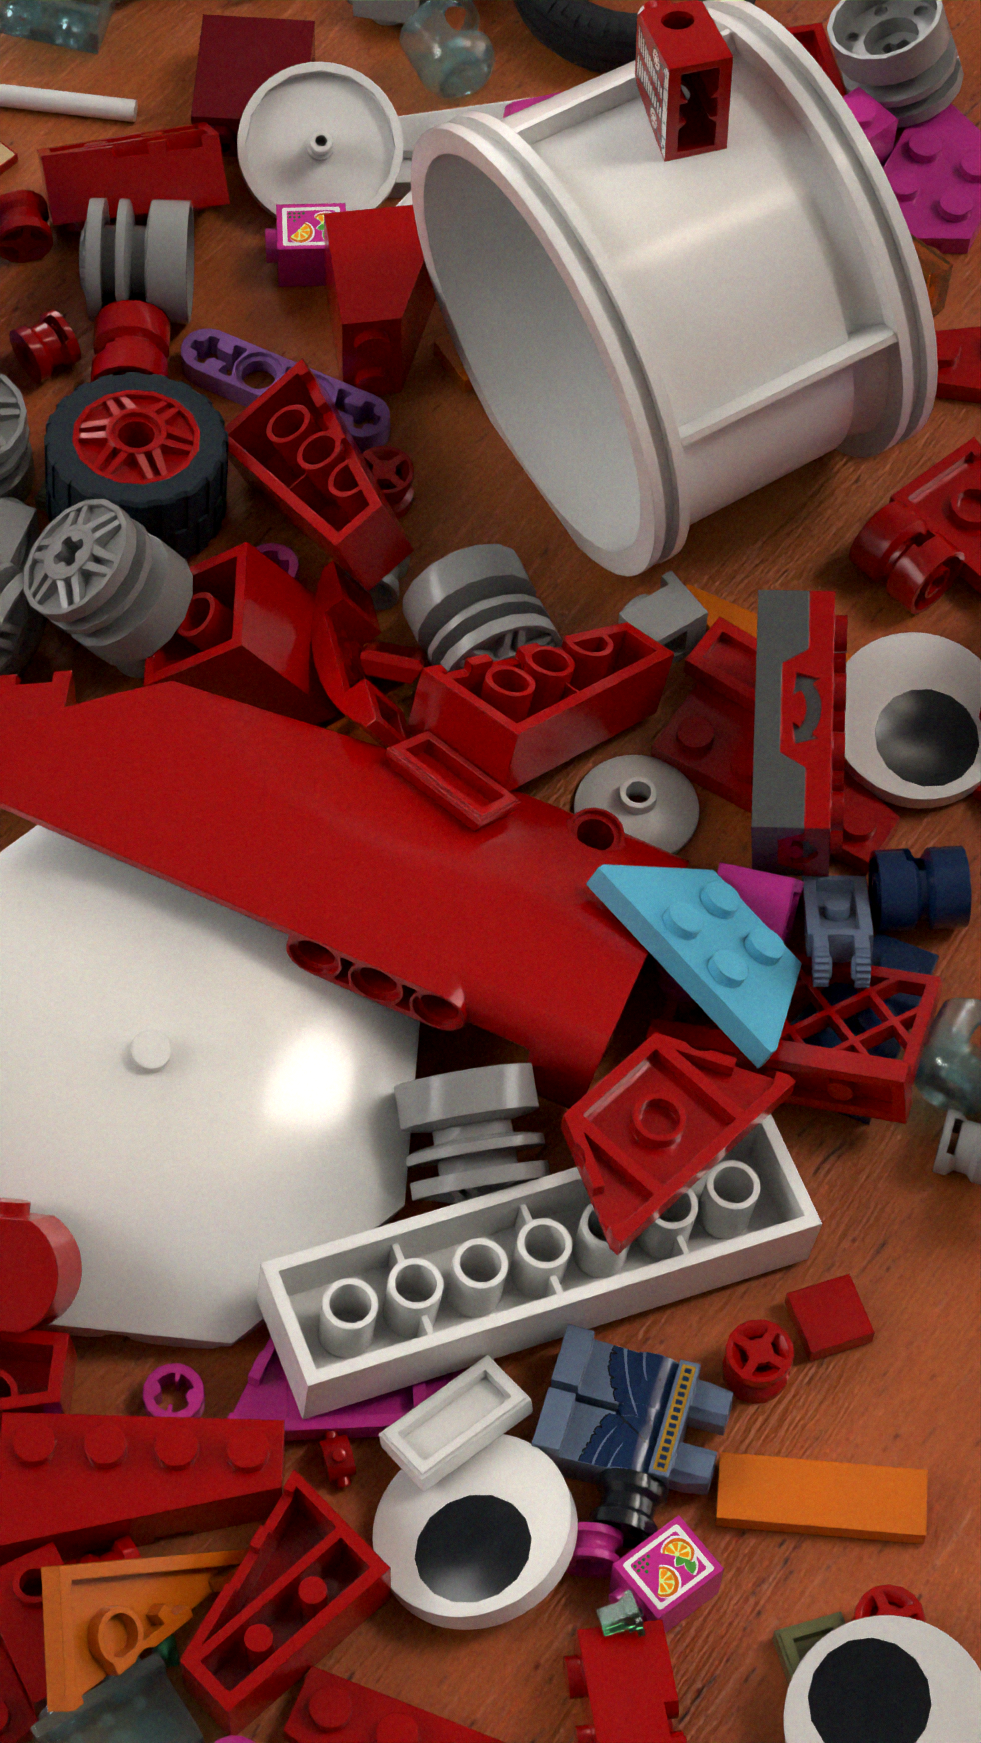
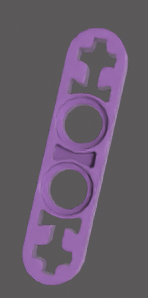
[181,328,390,453]

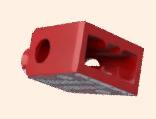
[635,0,733,162]

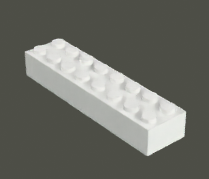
[256,1114,822,1420]

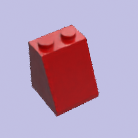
[324,205,436,397]
[143,542,337,725]

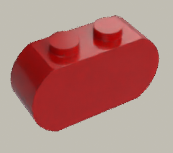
[0,1198,82,1333]

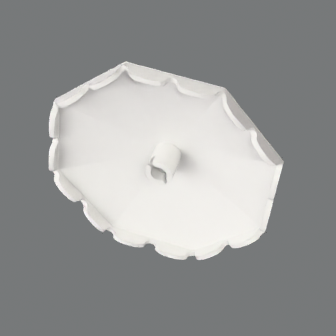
[0,825,420,1349]

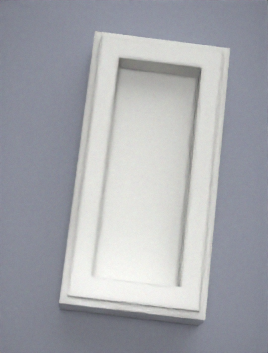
[379,1355,533,1492]

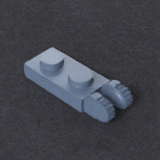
[801,875,874,988]

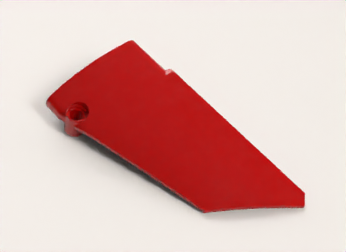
[0,681,689,1109]

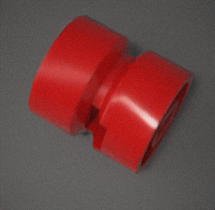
[90,300,171,383]
[849,501,965,614]

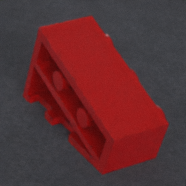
[179,1469,391,1736]

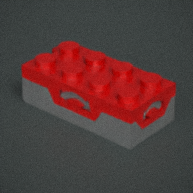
[751,590,848,877]

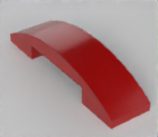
[311,561,411,749]

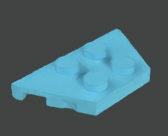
[586,864,802,1069]

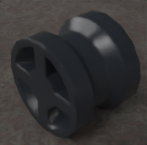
[588,1468,668,1549]

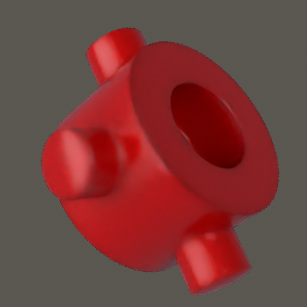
[319,1431,356,1489]

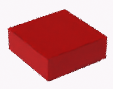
[784,1273,875,1362]

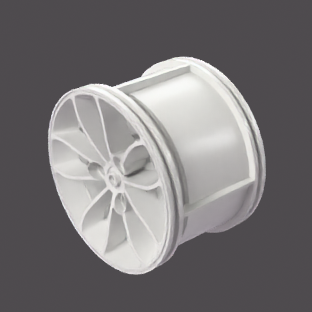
[411,0,938,577]

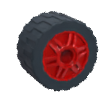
[44,372,229,561]

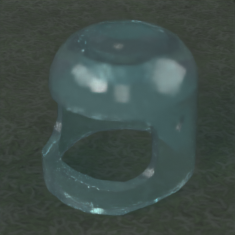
[399,0,496,100]
[914,998,981,1116]

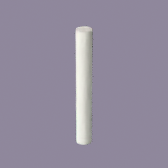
[0,84,138,122]

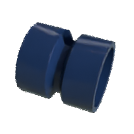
[868,846,972,933]

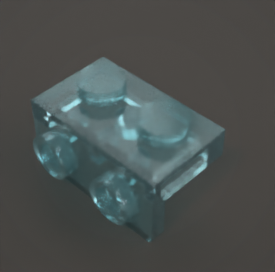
[0,0,115,55]
[30,1652,205,1743]

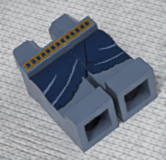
[532,1324,734,1503]

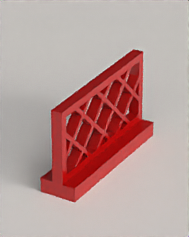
[645,952,942,1124]

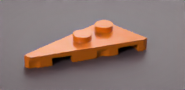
[41,1548,249,1712]

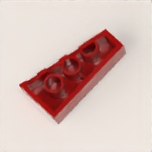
[225,358,414,591]
[406,622,675,792]
[0,1412,286,1566]
[563,1619,687,1743]

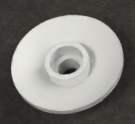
[574,755,699,855]

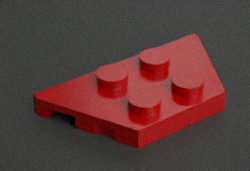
[560,1032,796,1256]

